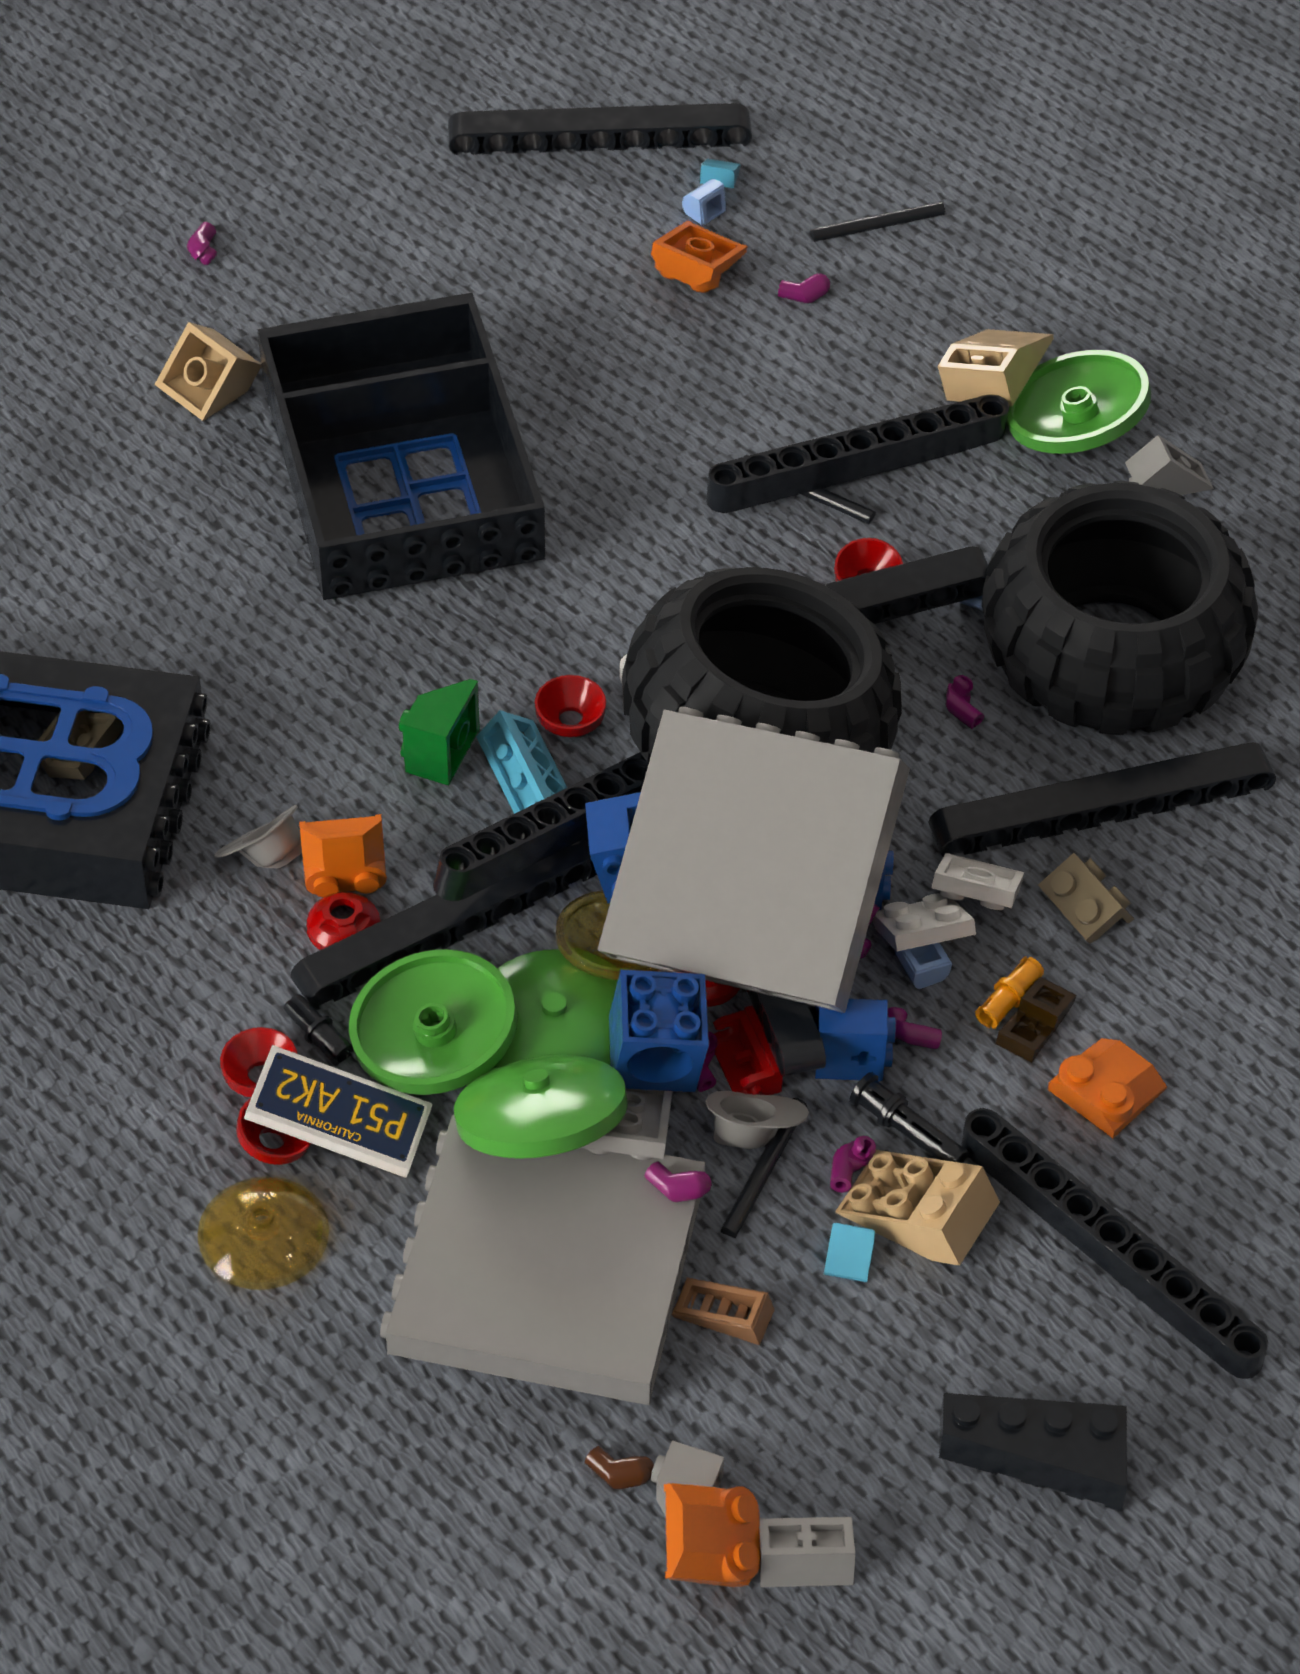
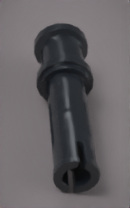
[849,1072,969,1163]

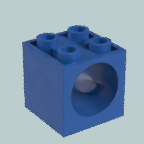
[609,970,709,1092]

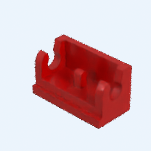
[713,1005,783,1095]

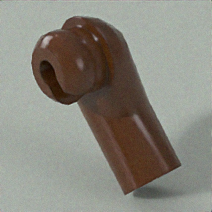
[585,1446,654,1489]

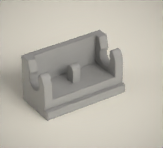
[759,1517,855,1587]

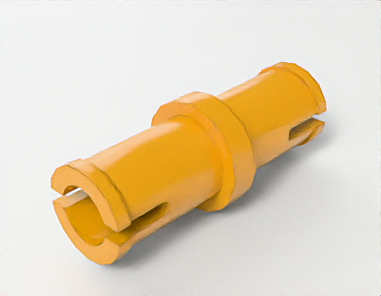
[975,956,1044,1029]

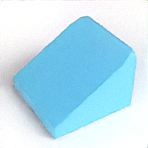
[700,159,741,188]
[824,1223,876,1282]

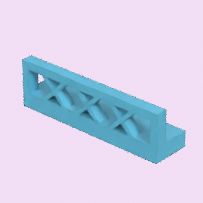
[476,710,568,814]

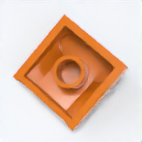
[651,220,748,293]
[299,814,387,897]
[1048,1038,1167,1138]
[664,1483,761,1587]

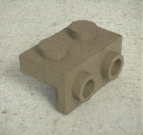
[38,710,124,780]
[1038,853,1134,944]

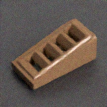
[672,1277,774,1345]

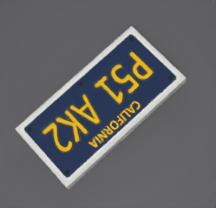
[244,1045,432,1178]

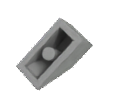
[1125,435,1213,495]
[651,1441,724,1516]

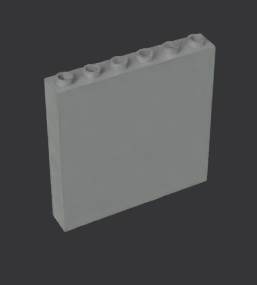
[597,707,910,1013]
[380,1115,705,1405]

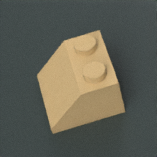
[154,322,261,421]

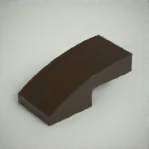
[995,977,1077,1063]

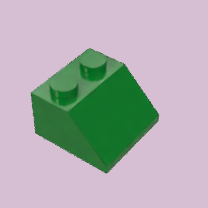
[399,679,480,786]

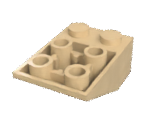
[938,329,1054,406]
[835,1150,1000,1266]

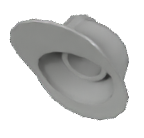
[214,805,302,868]
[705,1091,809,1149]

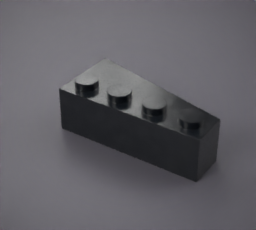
[939,1393,1127,1512]

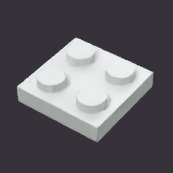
[931,853,1024,910]
[873,894,976,952]

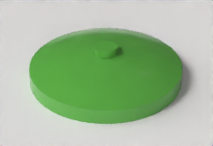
[1007,350,1152,454]
[349,949,518,1095]
[492,949,619,1070]
[454,1055,628,1158]

